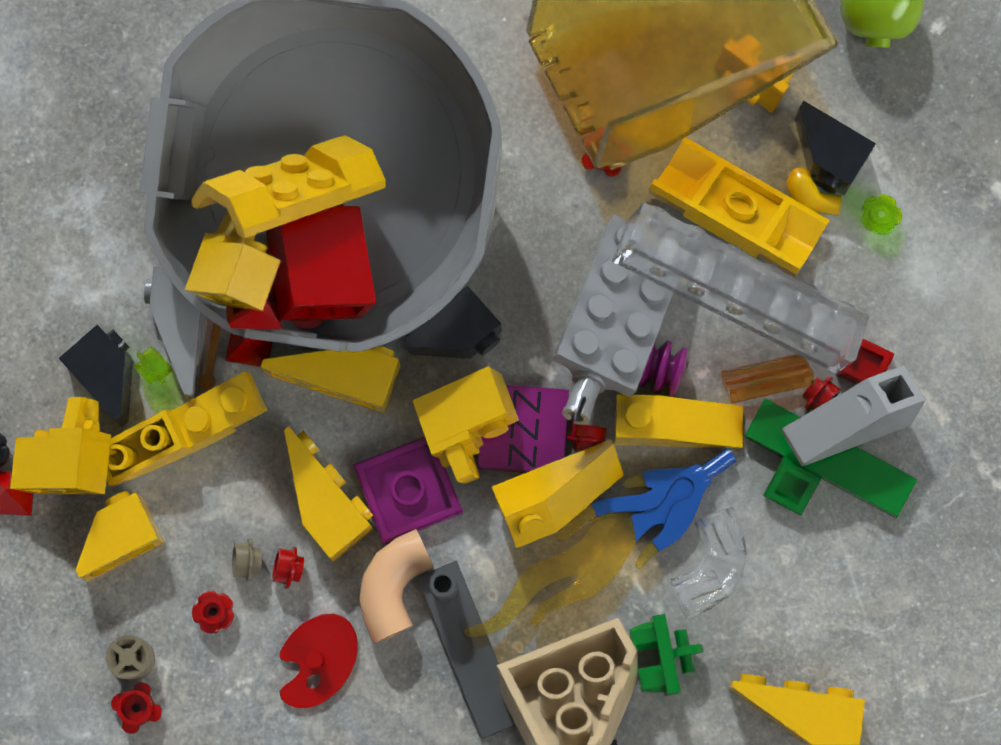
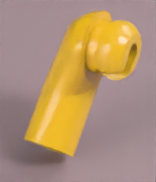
[786,167,842,216]

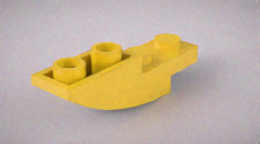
[106,371,268,487]

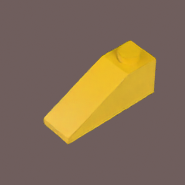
[260,345,401,414]
[614,394,743,449]
[492,439,624,548]

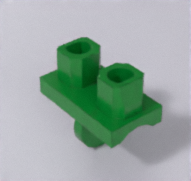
[629,614,704,696]

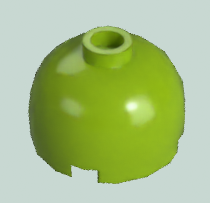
[840,0,924,48]

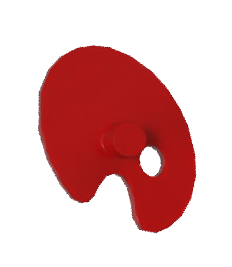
[279,614,358,709]

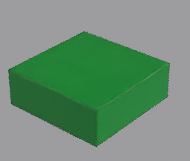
[763,456,822,516]

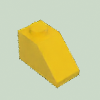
[75,491,165,582]

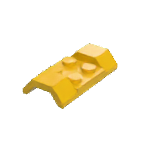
[192,135,386,238]
[649,137,830,278]

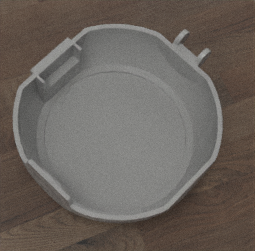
[140,0,502,352]

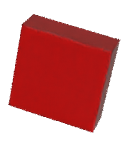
[837,335,895,385]

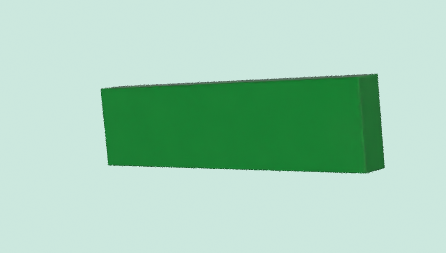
[744,398,917,518]

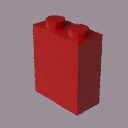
[266,203,376,321]

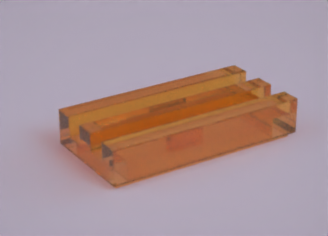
[720,352,815,403]

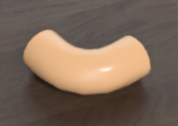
[359,529,434,644]

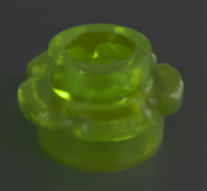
[861,194,903,235]
[134,345,173,384]

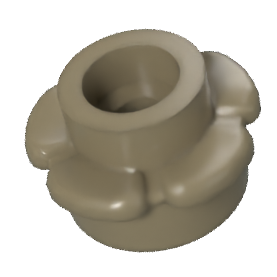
[232,539,262,581]

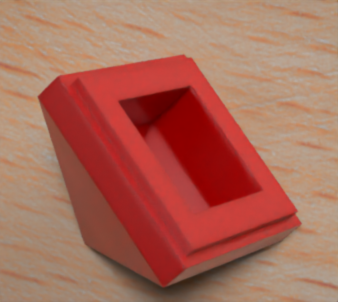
[225,333,272,367]
[0,471,34,516]

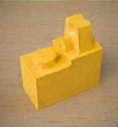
[185,211,281,311]
[412,366,519,484]
[10,397,111,494]

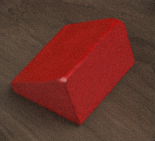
[225,297,282,329]

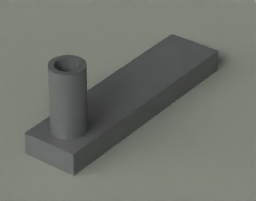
[417,560,516,739]

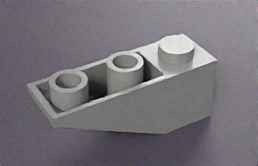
[781,365,926,466]

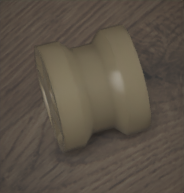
[106,635,155,681]

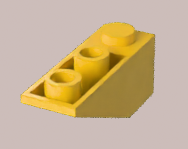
[284,426,373,562]
[728,674,865,745]

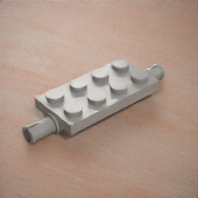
[552,199,690,425]

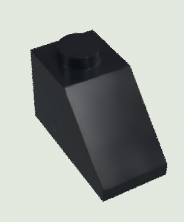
[795,101,876,196]
[403,286,502,359]
[59,324,133,427]

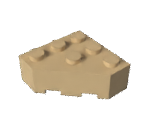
[497,618,638,745]

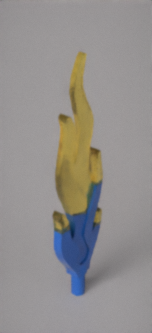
[464,448,737,637]

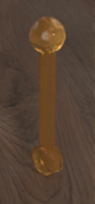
[199,322,221,390]

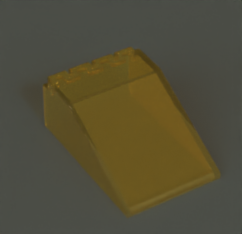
[526,0,839,170]

